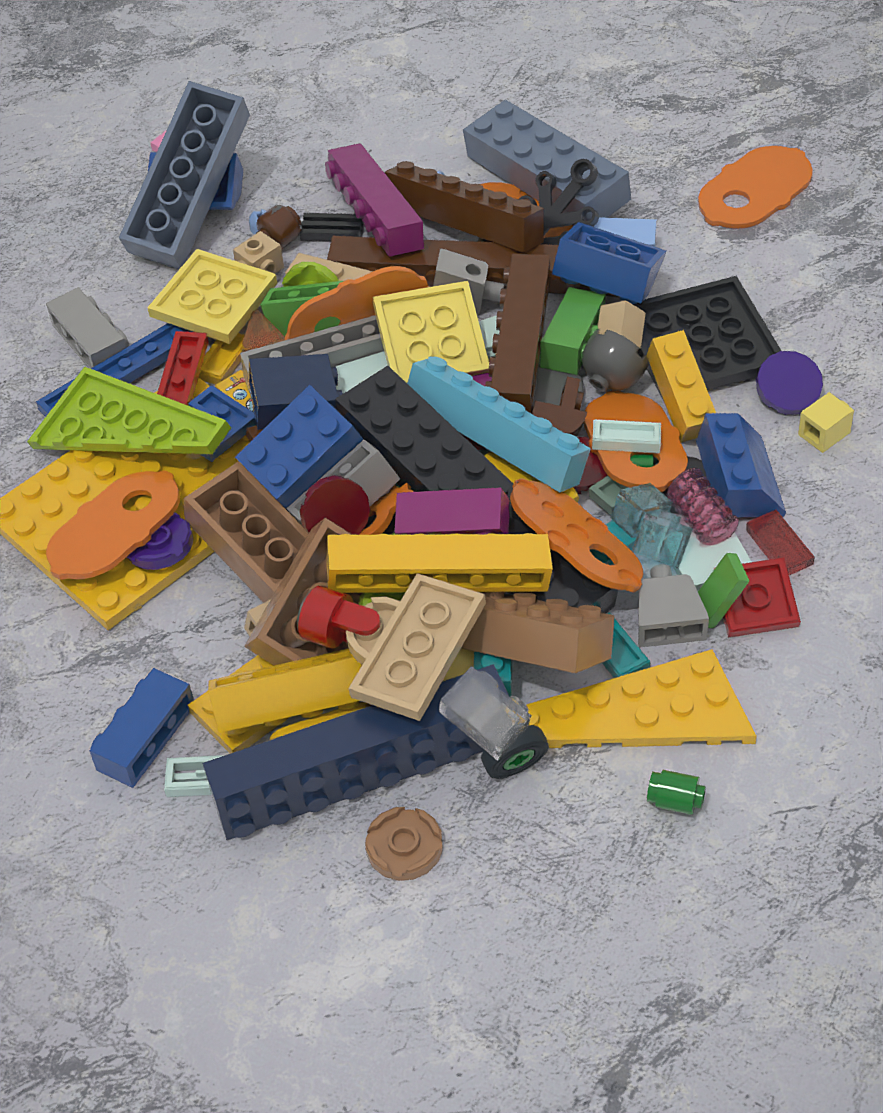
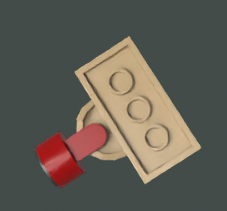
[297,573,486,721]

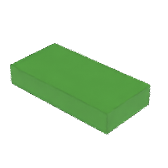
[698,553,750,628]

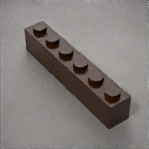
[385,161,544,253]
[485,254,551,414]

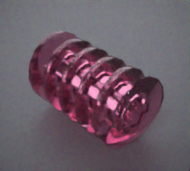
[667,468,739,545]

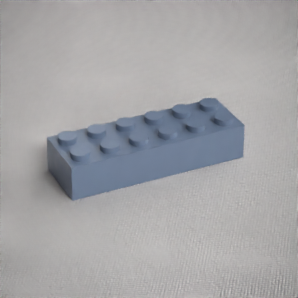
[119,81,250,269]
[463,99,631,227]

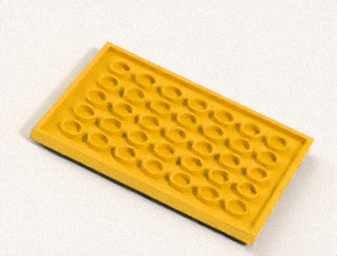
[0,377,250,630]

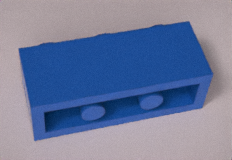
[89,668,194,788]

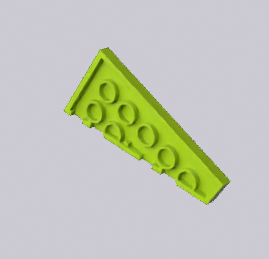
[27,366,231,454]

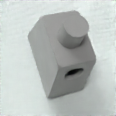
[434,249,504,315]
[638,564,709,648]

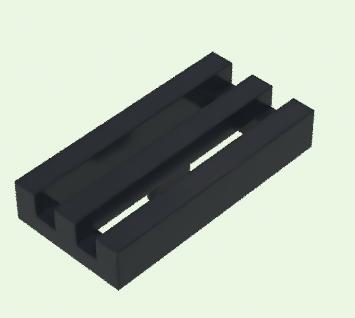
[300,213,363,241]

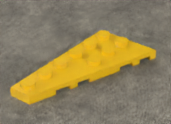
[511,649,757,748]

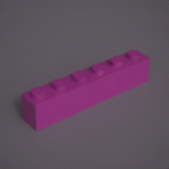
[325,143,424,256]

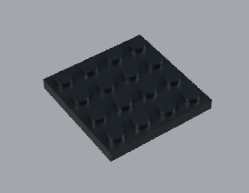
[633,276,781,401]

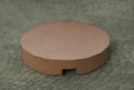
[365,807,443,881]

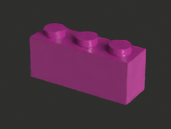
[395,488,510,535]

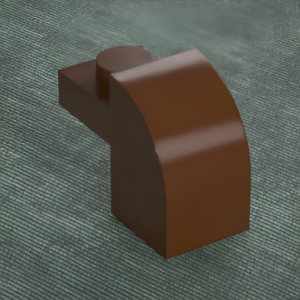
[532,376,587,437]

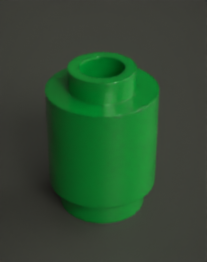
[647,770,706,815]

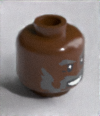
[256,205,301,249]

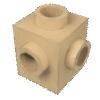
[233,231,284,274]

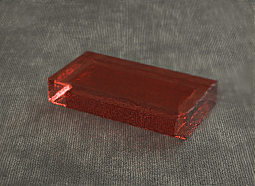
[746,510,815,575]

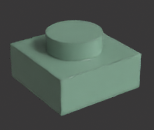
[589,476,638,516]

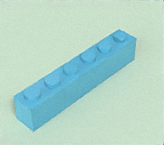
[407,356,591,493]

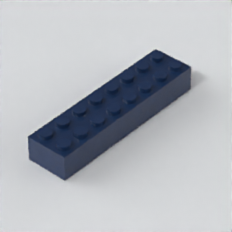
[202,664,512,840]

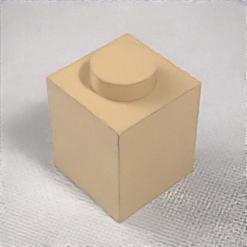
[598,301,646,349]

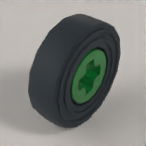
[481,725,549,779]

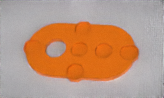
[698,146,813,229]
[284,266,428,340]
[583,391,688,493]
[46,470,180,580]
[510,478,643,593]

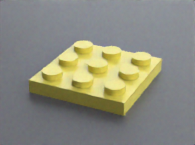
[147,249,277,344]
[372,281,489,383]

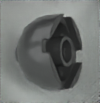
[582,329,649,391]

